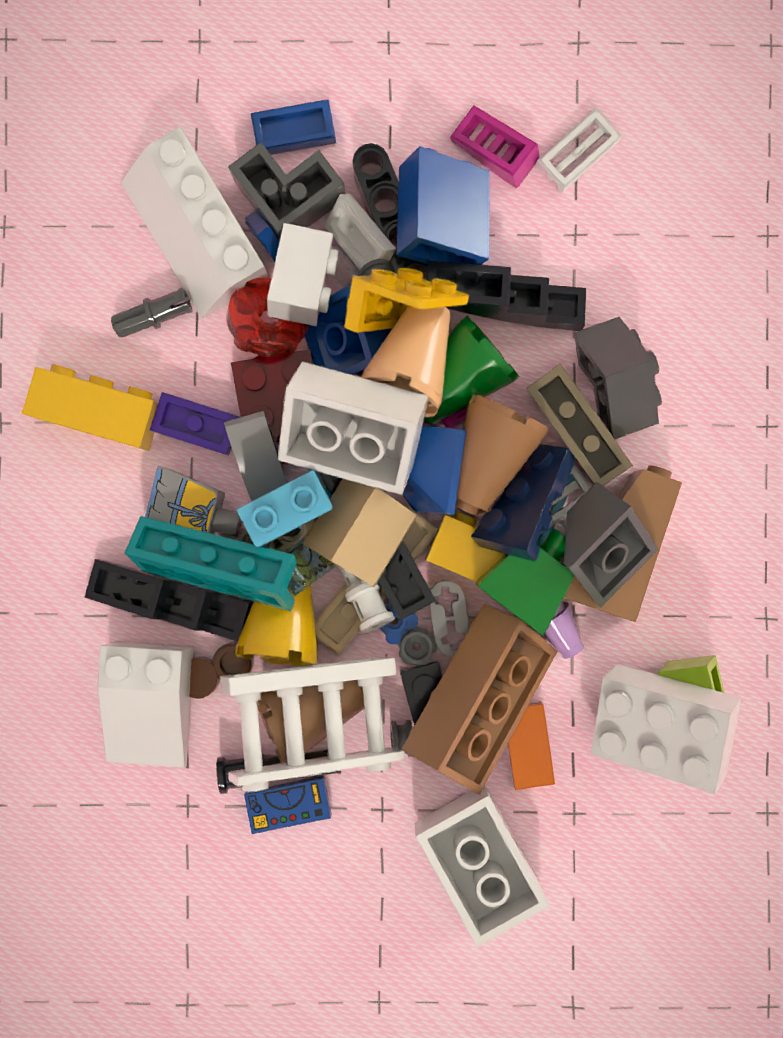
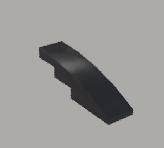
[427,261,586,331]
[320,472,436,620]
[84,559,253,642]

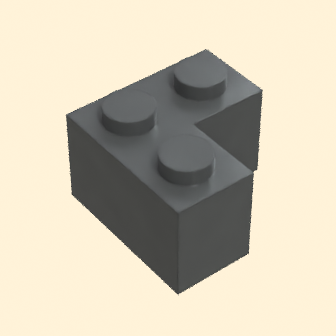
[228,142,345,241]
[574,317,662,439]

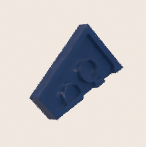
[471,444,576,562]

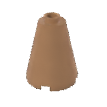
[455,394,549,516]
[257,680,365,764]

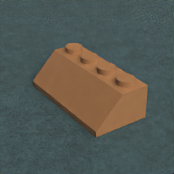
[402,604,558,795]

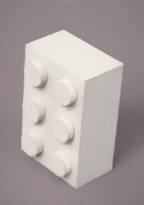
[278,362,429,495]
[590,664,742,795]
[414,786,550,947]

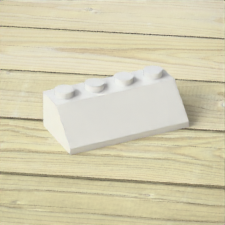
[120,126,270,319]

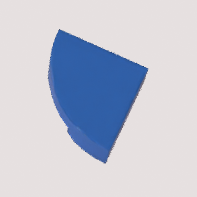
[244,210,280,262]

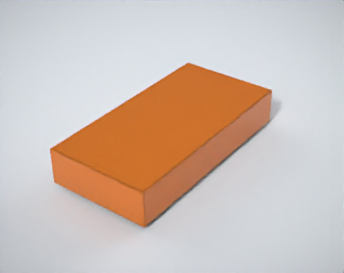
[507,702,555,790]

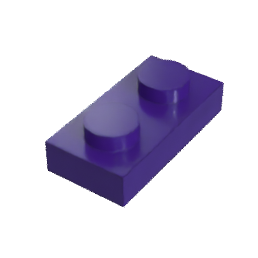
[150,392,240,456]

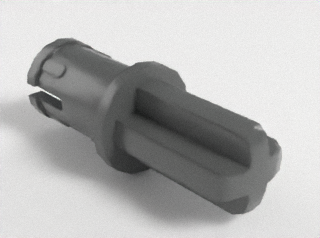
[111,288,193,338]

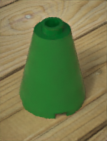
[423,315,520,425]

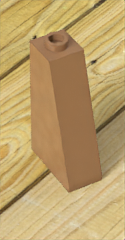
[564,465,682,622]

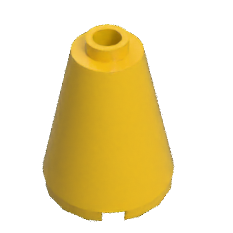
[235,555,318,667]

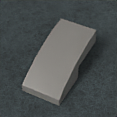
[224,411,289,501]

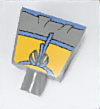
[145,466,242,537]

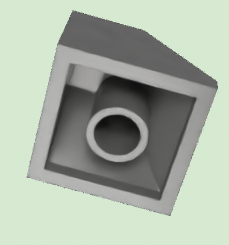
[564,482,659,608]

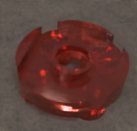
[226,278,309,357]

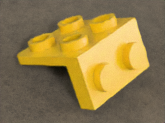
[344,268,469,333]

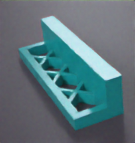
[124,516,297,611]

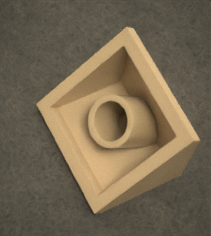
[303,478,417,587]

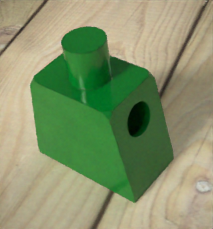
[474,528,574,636]

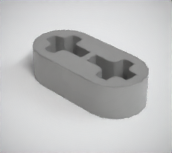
[429,580,470,657]

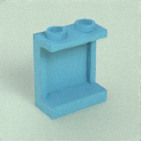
[237,470,333,547]

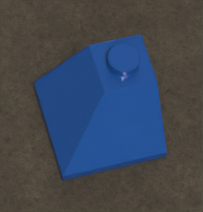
[301,285,392,377]
[402,426,466,515]

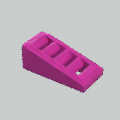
[450,105,540,188]

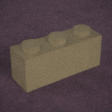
[526,363,633,486]

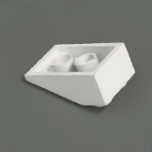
[97,641,195,768]

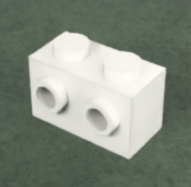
[267,223,339,326]

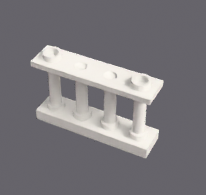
[220,657,405,792]

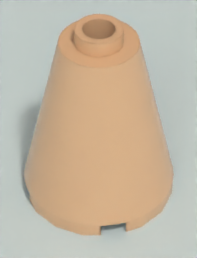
[361,305,450,417]

